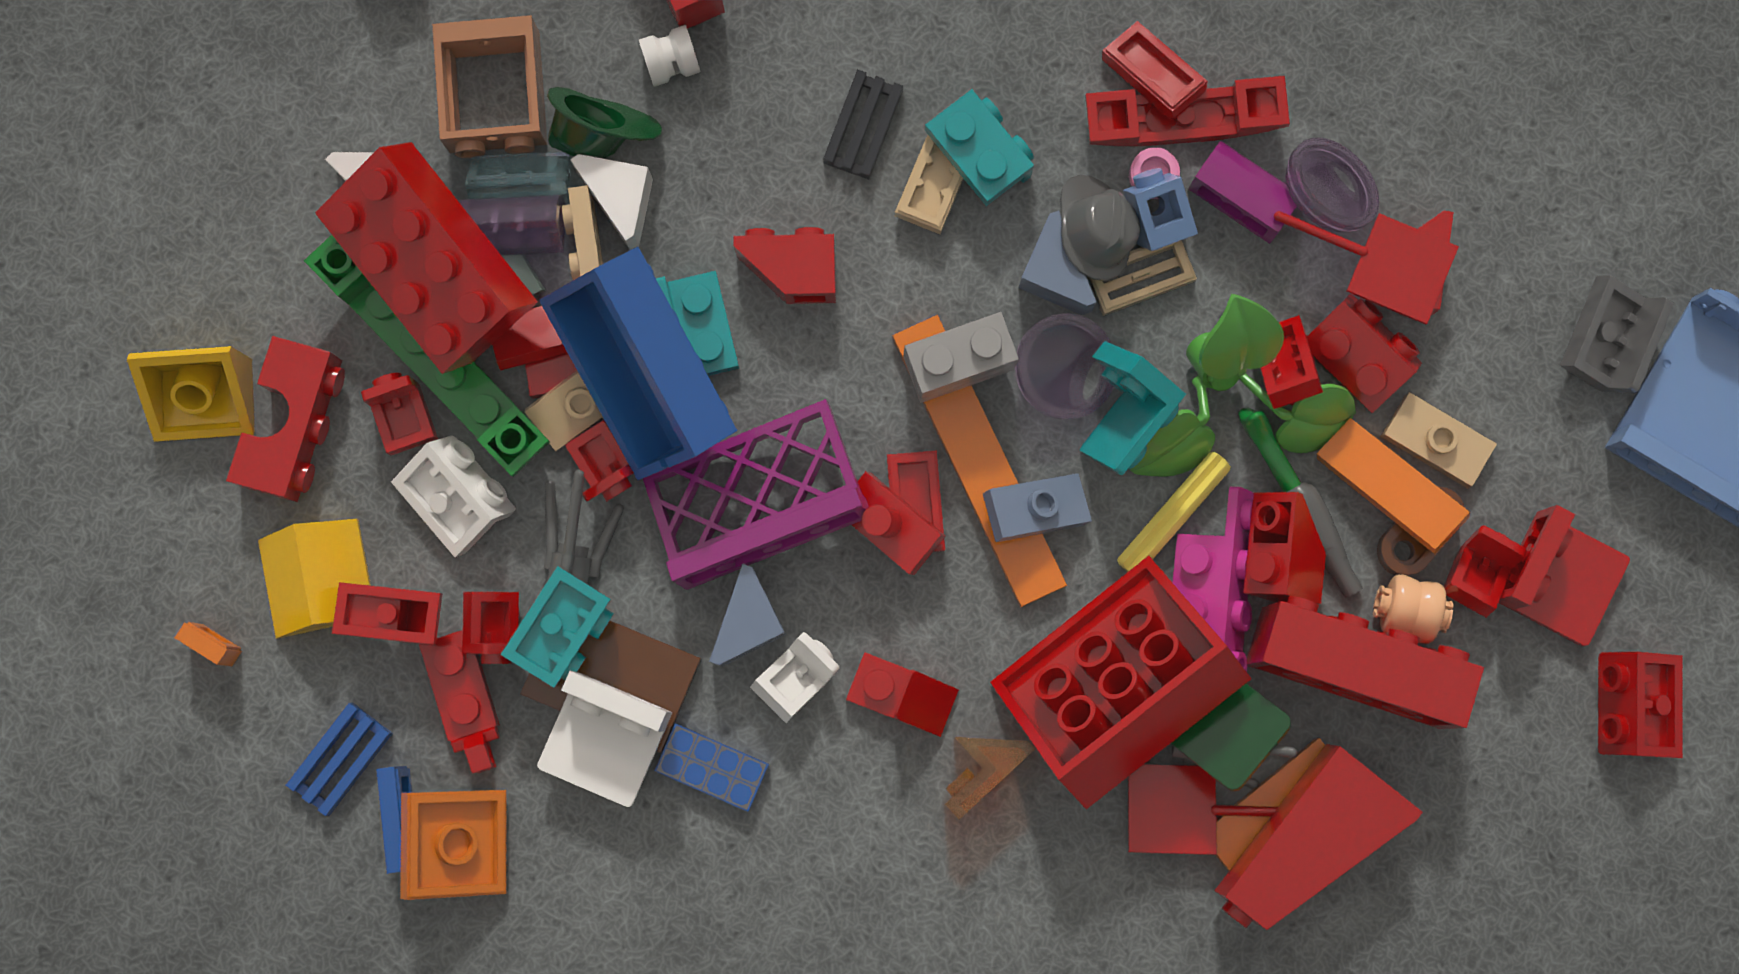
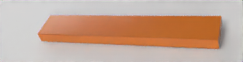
[892,315,1067,608]

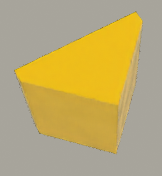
[127,346,255,442]
[258,519,371,639]

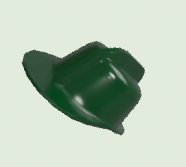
[547,87,662,159]

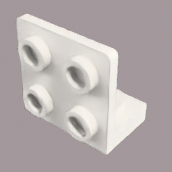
[537,671,673,807]

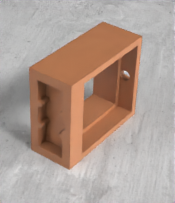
[432,15,547,158]

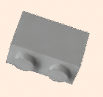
[903,312,1019,403]

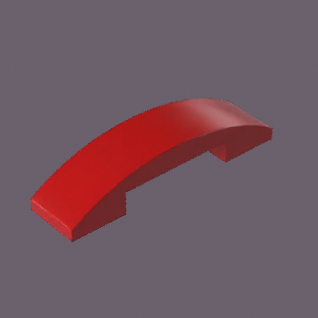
[1085,76,1290,147]

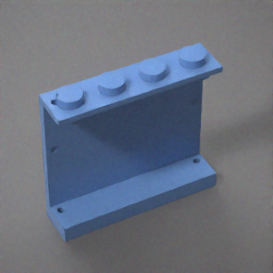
[1605,288,1739,528]

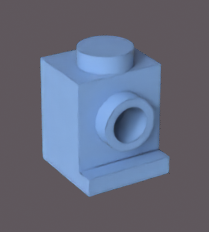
[1123,168,1198,251]

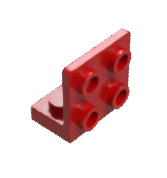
[1499,505,1630,646]

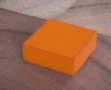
[174,622,242,667]

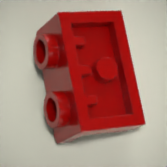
[1598,651,1683,758]

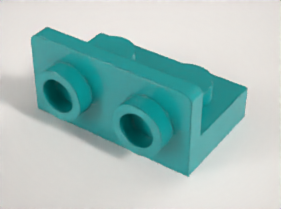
[656,271,740,376]
[501,566,614,688]

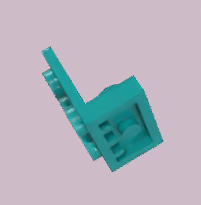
[1080,341,1186,475]

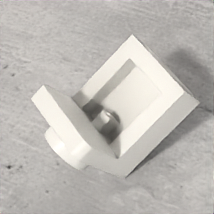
[750,632,839,723]

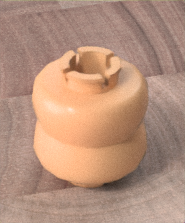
[1373,575,1453,644]

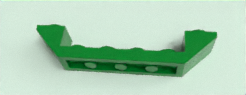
[304,235,550,477]

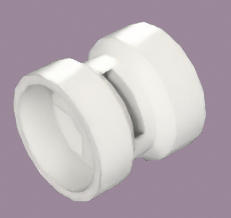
[639,25,700,87]

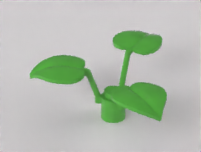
[1130,294,1356,477]

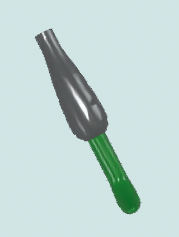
[1238,407,1363,598]

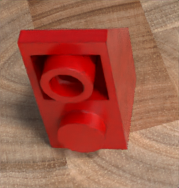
[733,227,836,304]
[1243,492,1326,604]

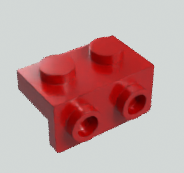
[1307,294,1422,413]

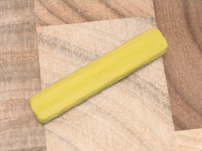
[1117,452,1231,572]

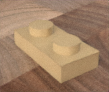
[562,185,603,280]

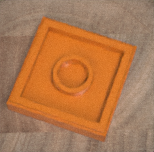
[400,790,506,900]

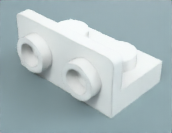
[391,436,516,558]

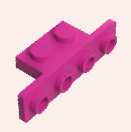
[1173,486,1254,672]

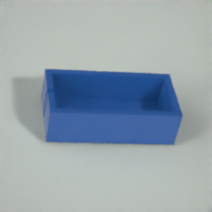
[539,247,738,480]

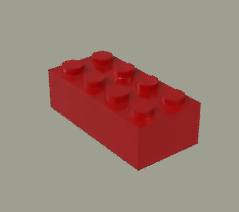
[315,142,538,374]
[1247,596,1485,729]

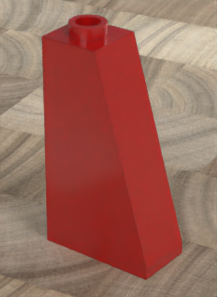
[1214,744,1423,930]

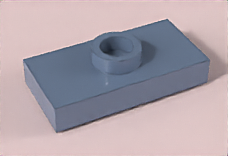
[983,473,1092,542]

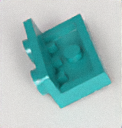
[925,89,1034,206]

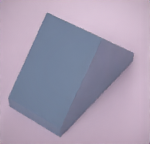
[1018,210,1097,316]
[709,564,786,667]

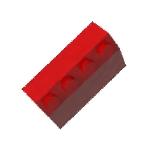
[990,555,1252,810]

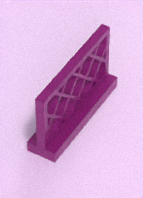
[643,399,869,590]

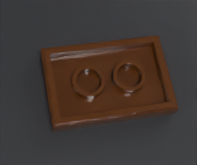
[520,621,702,753]

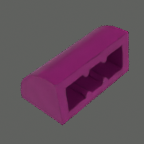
[1188,141,1303,244]

